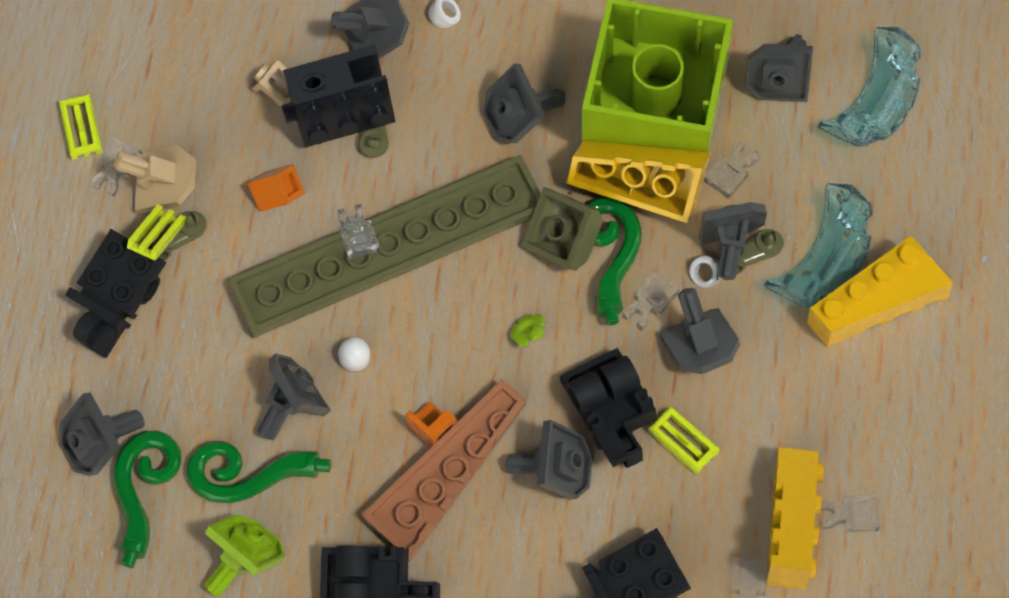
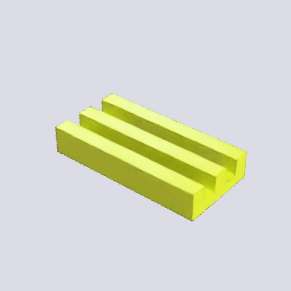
[59,94,103,160]
[127,204,186,261]
[648,406,720,475]

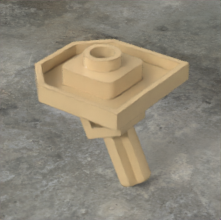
[113,144,196,214]

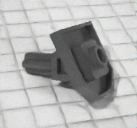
[330,0,410,59]
[746,34,813,102]
[483,64,565,143]
[699,202,767,280]
[659,288,740,374]
[258,353,331,440]
[60,392,145,476]
[505,420,592,500]

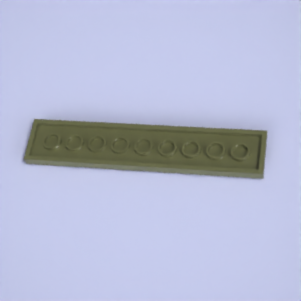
[228,155,541,338]

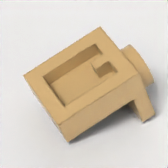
[251,60,291,106]

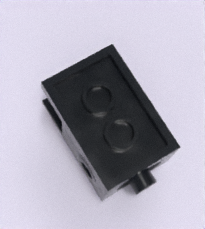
[281,45,396,148]

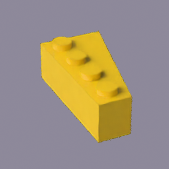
[566,140,711,223]
[807,236,953,347]
[766,447,824,589]

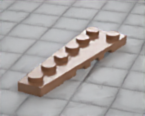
[361,379,526,562]

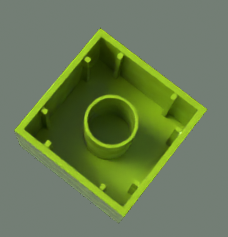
[582,0,734,152]

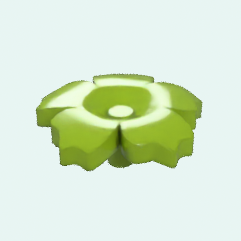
[510,314,546,348]

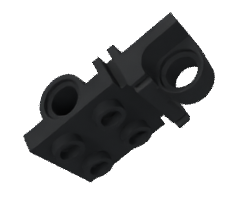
[65,229,167,358]
[560,348,657,468]
[582,528,691,598]
[320,545,440,598]

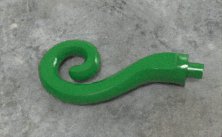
[587,196,642,326]
[114,430,182,568]
[187,441,331,503]

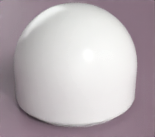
[428,0,461,28]
[689,255,722,288]
[338,337,371,371]

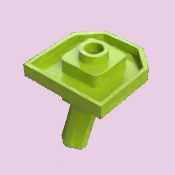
[205,514,285,597]

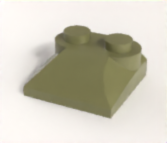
[521,187,602,271]

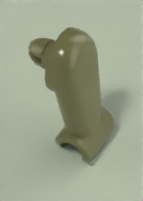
[360,125,389,158]
[148,211,206,261]
[737,229,784,274]

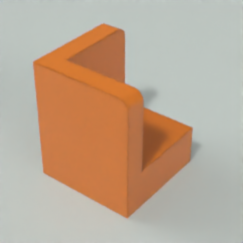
[247,164,305,211]
[405,402,457,448]

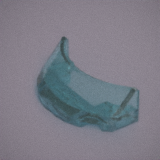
[817,26,921,146]
[763,183,872,308]

